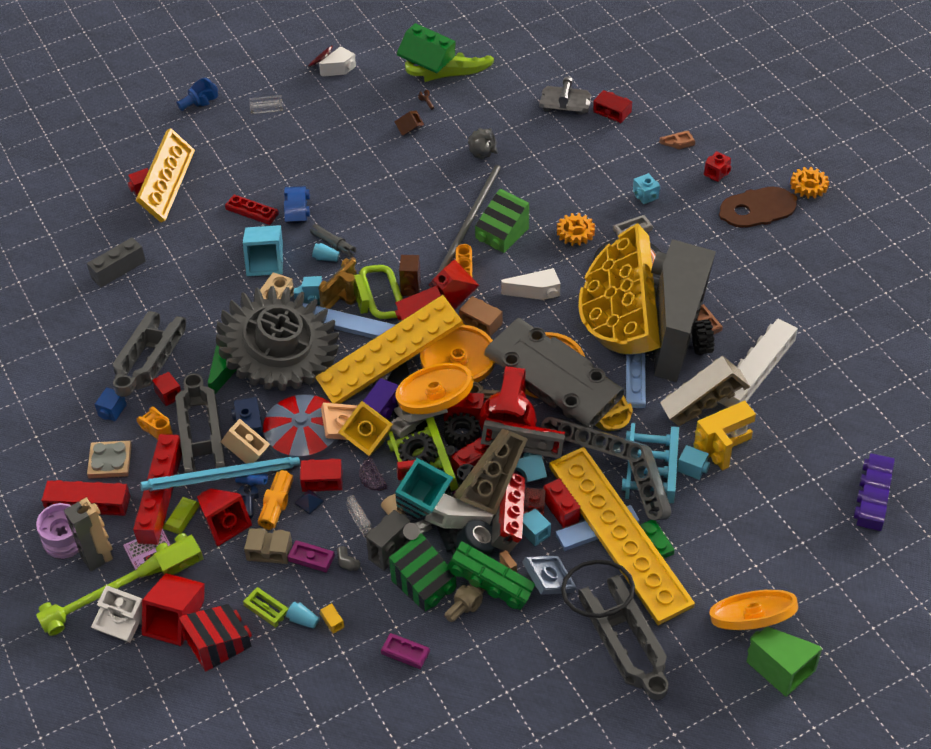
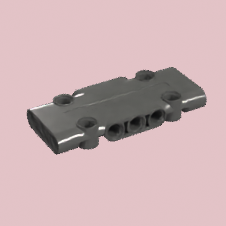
[484,318,625,428]

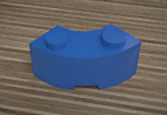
[284,186,310,222]

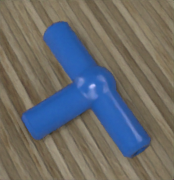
[235,473,268,486]

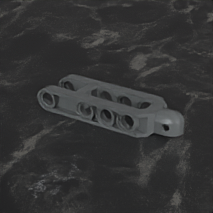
[113,311,186,397]
[175,373,226,473]
[578,575,669,700]

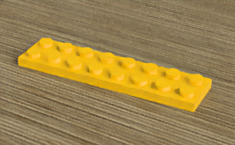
[316,295,464,404]

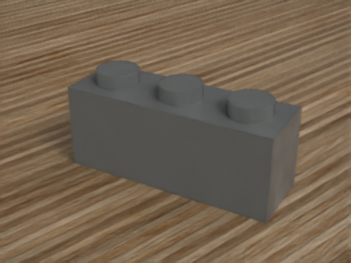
[87,237,146,288]

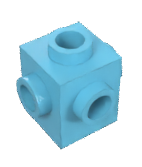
[633,173,660,204]

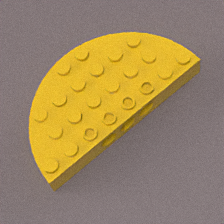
[578,223,661,354]

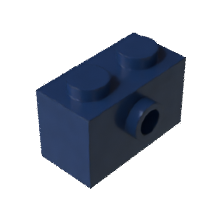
[231,397,264,439]

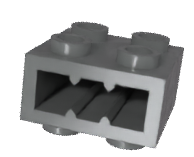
[366,510,411,571]

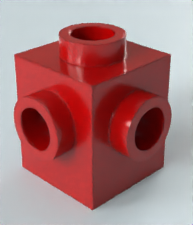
[704,151,731,182]

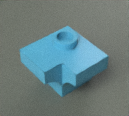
[294,276,322,305]
[515,453,547,483]

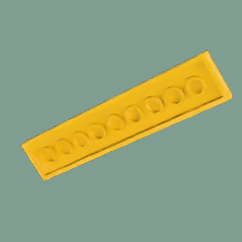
[549,447,695,625]

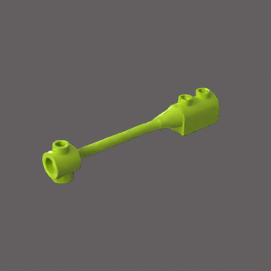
[36,533,204,636]

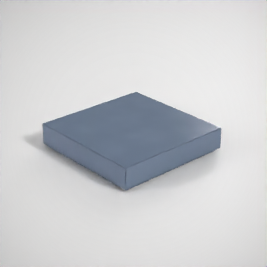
[522,556,577,595]

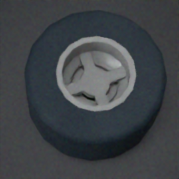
[456,519,495,556]

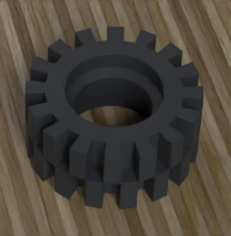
[691,319,715,355]
[444,412,480,450]
[398,432,438,465]

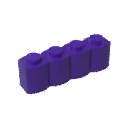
[853,453,895,531]

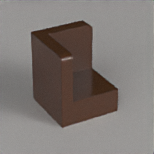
[394,110,424,135]

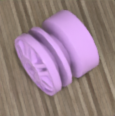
[36,503,79,559]

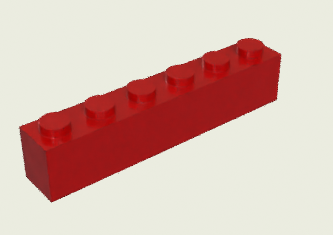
[133,434,182,545]

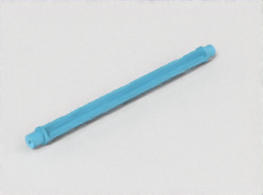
[140,457,300,491]

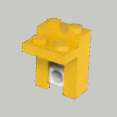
[693,400,756,470]

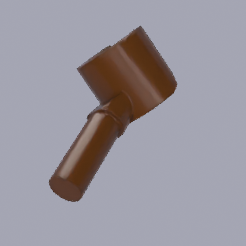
[418,90,434,110]

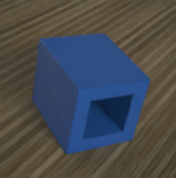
[95,387,127,421]

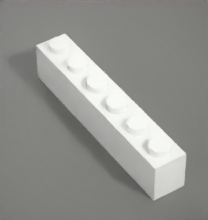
[718,319,798,407]

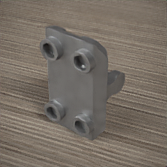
[539,77,591,115]

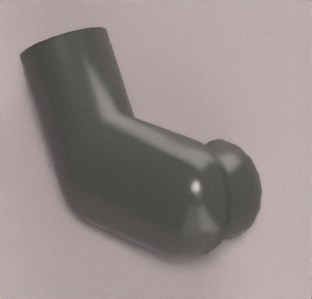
[337,546,360,571]

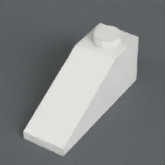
[501,268,561,300]

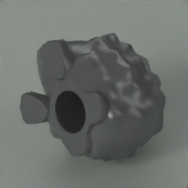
[468,128,498,159]

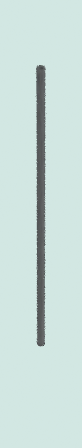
[381,165,501,380]

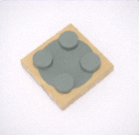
[87,441,132,478]

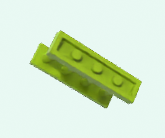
[387,417,459,491]

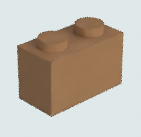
[459,296,503,337]

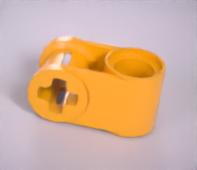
[136,406,173,440]

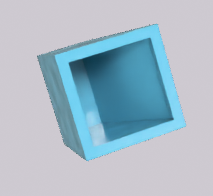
[243,225,283,276]

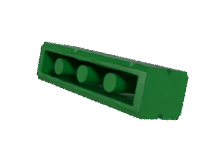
[446,541,535,610]

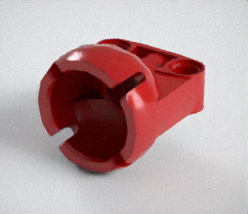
[479,366,537,431]

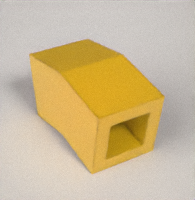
[320,603,344,634]

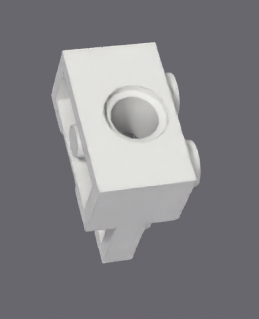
[91,585,143,643]

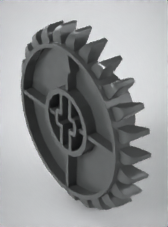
[216,286,339,391]

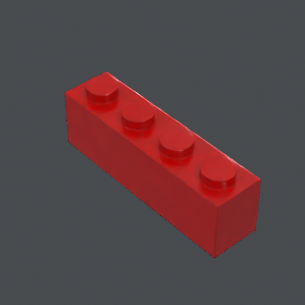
[41,480,130,516]

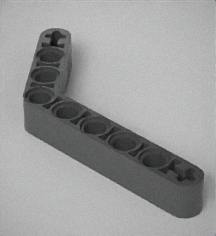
[541,417,671,521]

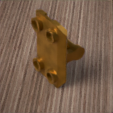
[319,256,357,309]

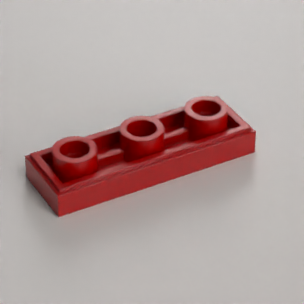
[225,194,279,225]

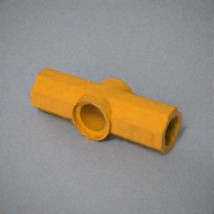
[258,470,293,530]

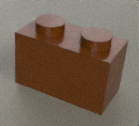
[399,255,421,296]

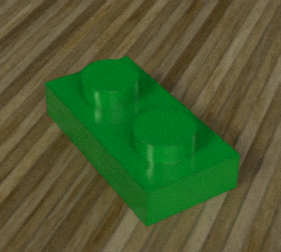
[640,520,675,559]

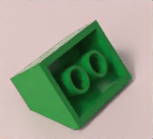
[397,23,455,74]

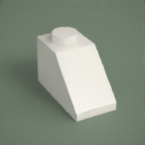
[319,46,356,76]

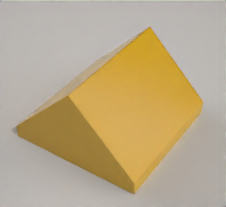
[338,401,394,456]

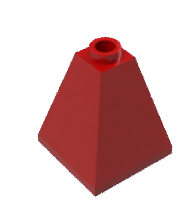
[429,259,480,310]
[197,488,252,546]

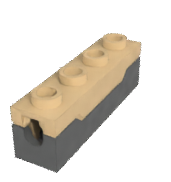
[64,497,113,571]

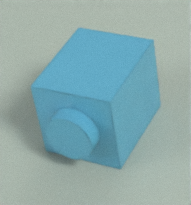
[677,445,710,480]
[522,508,551,546]

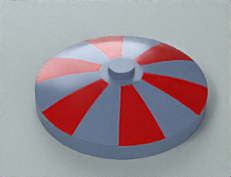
[263,395,339,461]

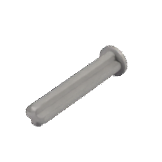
[403,519,432,540]

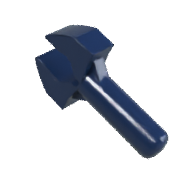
[237,484,259,519]

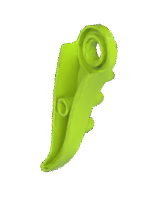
[405,53,494,82]

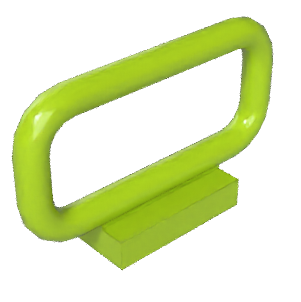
[353,265,403,319]

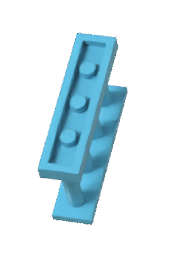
[622,423,679,503]

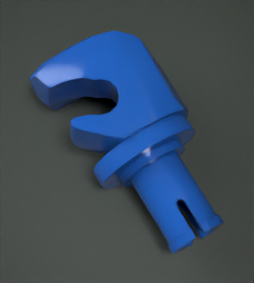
[176,78,218,111]

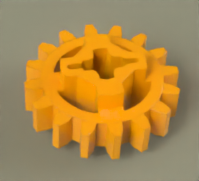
[790,167,829,199]
[557,213,595,246]

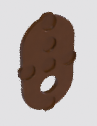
[719,187,798,228]

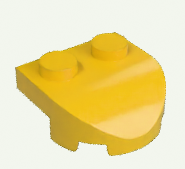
[595,395,633,431]

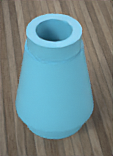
[312,243,340,262]
[286,602,320,629]

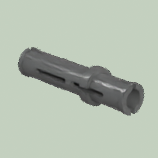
[310,224,356,257]

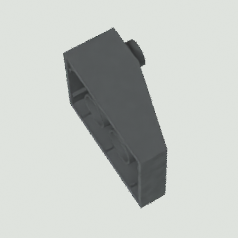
[651,239,716,382]

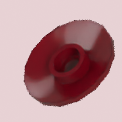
[308,45,333,67]

